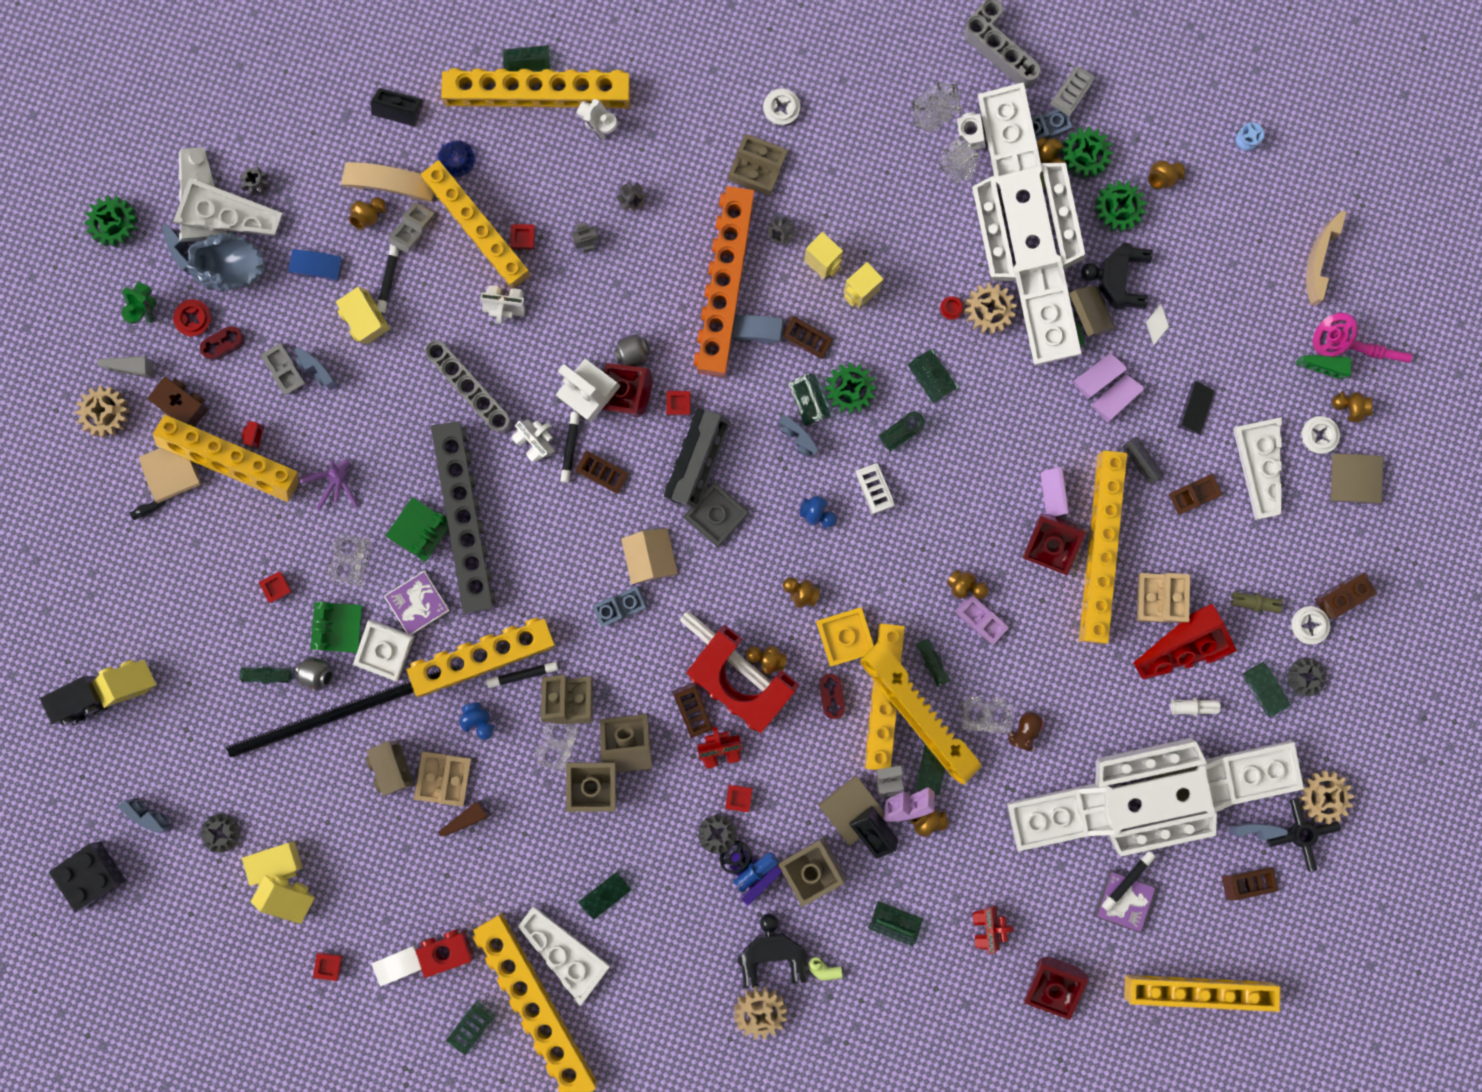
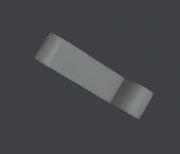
[964,0,1040,89]

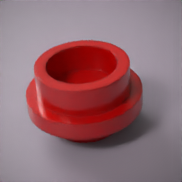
[940,296,964,320]

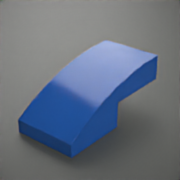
[288,249,341,281]

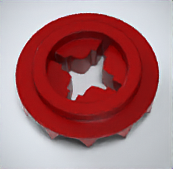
[173,299,212,337]

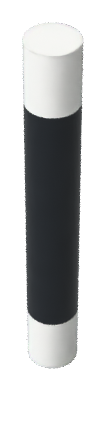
[377,244,399,314]
[560,412,580,483]
[486,661,558,688]
[1101,851,1156,912]

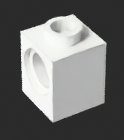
[957,113,986,152]

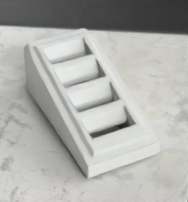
[855,463,895,515]

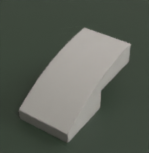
[388,202,435,254]
[260,343,305,396]
[877,765,904,799]

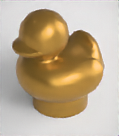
[1036,137,1065,163]
[1148,160,1185,190]
[348,197,386,230]
[1332,391,1373,423]
[947,569,989,599]
[782,577,820,608]
[745,646,787,674]
[910,808,949,837]

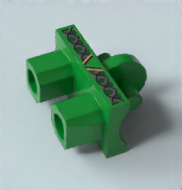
[121,282,157,324]

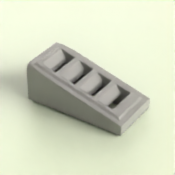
[1050,66,1095,117]
[97,356,154,379]

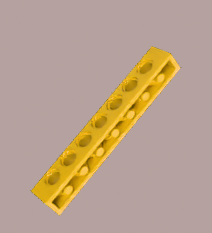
[441,68,630,108]
[1078,450,1127,644]
[473,913,598,1092]

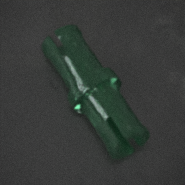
[916,638,950,687]
[240,666,292,685]

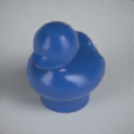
[799,496,837,529]
[459,702,495,740]

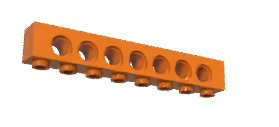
[693,186,754,378]

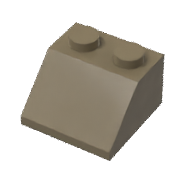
[600,714,653,773]
[366,740,415,796]
[566,762,617,812]
[778,837,848,907]

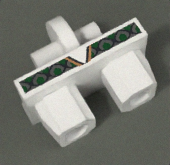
[577,99,618,140]
[480,285,525,324]
[511,419,556,463]

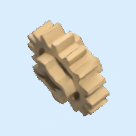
[964,283,1016,335]
[75,386,130,438]
[1298,771,1354,824]
[734,986,787,1040]

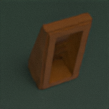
[782,316,833,360]
[575,450,629,495]
[672,683,712,738]
[438,801,491,837]
[1222,867,1278,900]

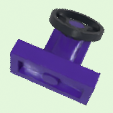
[720,840,782,906]

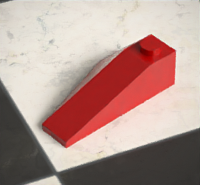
[1133,603,1237,680]

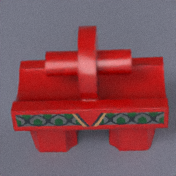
[697,726,742,769]
[973,905,1014,954]

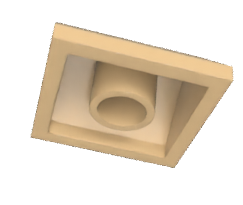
[621,528,678,585]

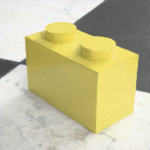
[804,232,843,280]
[843,262,883,309]
[336,287,390,344]
[92,659,156,708]
[242,841,303,886]
[251,875,315,924]

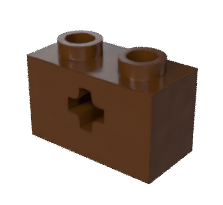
[147,376,209,427]
[1314,573,1377,619]

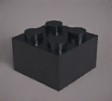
[39,676,108,726]
[49,841,127,913]

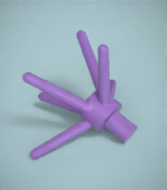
[300,459,358,510]

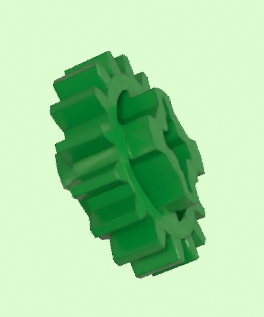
[1060,126,1113,179]
[1094,180,1147,233]
[84,195,139,248]
[825,362,876,415]

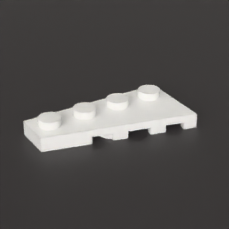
[179,148,228,242]
[173,178,282,236]

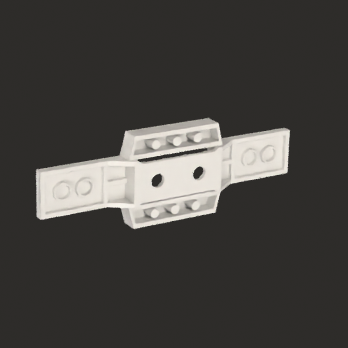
[972,82,1086,366]
[1007,738,1304,857]

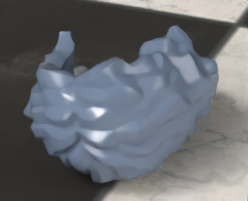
[186,232,266,292]

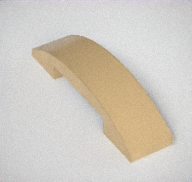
[341,162,434,203]
[1306,210,1346,306]

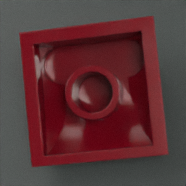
[602,363,653,417]
[1022,513,1086,575]
[1024,957,1088,1020]

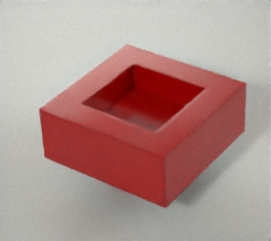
[510,224,535,250]
[666,391,691,416]
[242,421,264,449]
[259,571,293,604]
[725,785,752,813]
[313,952,343,981]

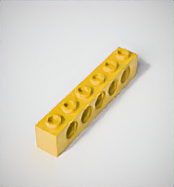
[420,160,530,289]
[153,414,299,502]
[406,617,555,698]
[864,624,905,770]
[1124,974,1280,1012]

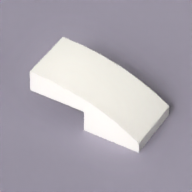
[371,945,421,986]

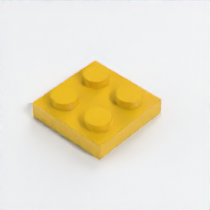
[816,607,874,667]

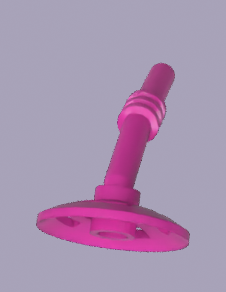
[1313,313,1412,363]

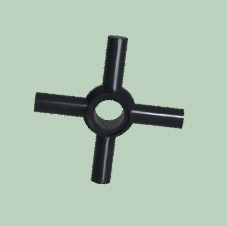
[1266,798,1341,872]

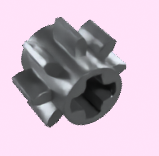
[239,166,271,197]
[616,181,647,212]
[767,215,797,246]
[571,222,599,253]

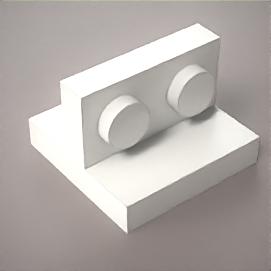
[556,359,620,423]

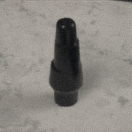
[130,500,166,521]

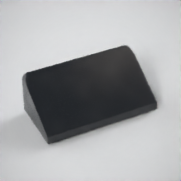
[370,88,423,127]
[1177,381,1214,435]
[849,806,898,859]

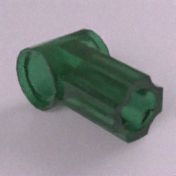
[878,412,924,452]

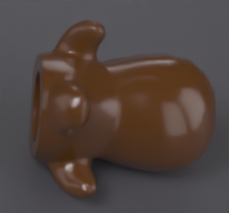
[1008,712,1044,752]

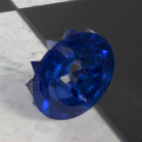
[437,140,475,177]

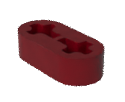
[199,326,245,361]
[819,674,845,719]

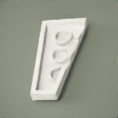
[1233,417,1282,520]
[518,906,611,1006]

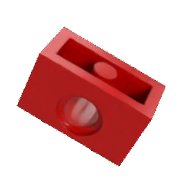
[415,929,475,978]

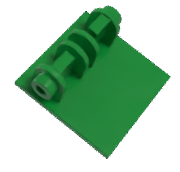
[385,497,448,562]
[310,602,362,653]

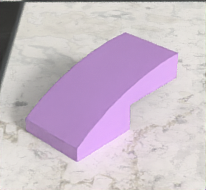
[954,594,1009,645]
[884,787,935,822]

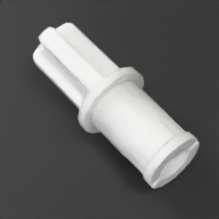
[1170,698,1221,717]

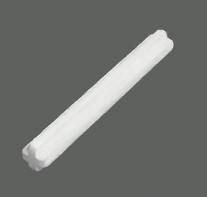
[680,611,772,691]

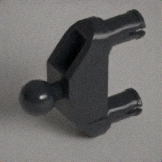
[1081,243,1153,310]
[737,913,808,988]

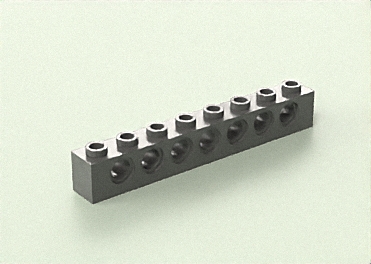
[431,421,496,615]

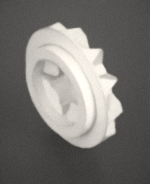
[763,89,800,126]
[1300,416,1340,454]
[1290,606,1330,645]

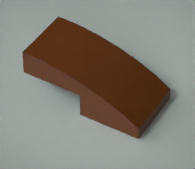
[1168,474,1223,515]

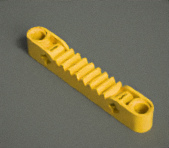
[860,643,981,785]

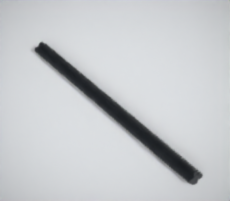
[226,664,457,758]

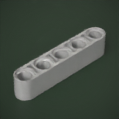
[425,340,512,435]

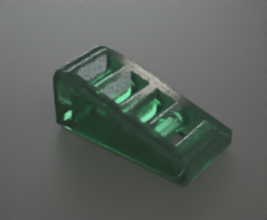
[446,1000,496,1055]

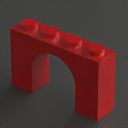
[686,624,800,734]

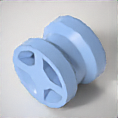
[1236,122,1264,151]

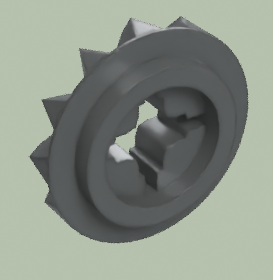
[1288,658,1327,696]
[200,814,240,853]
[698,815,737,854]

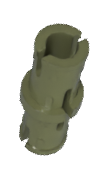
[1230,591,1283,614]

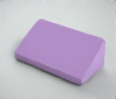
[1073,353,1127,400]
[1091,374,1145,423]
[1040,467,1069,517]

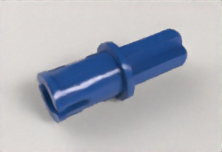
[733,852,778,892]

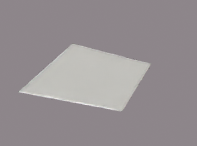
[1146,304,1169,346]

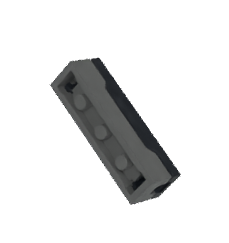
[663,408,731,510]

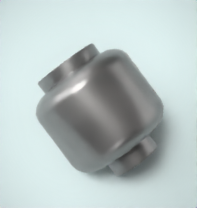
[614,334,651,366]
[296,657,334,691]

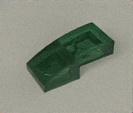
[1242,661,1290,718]

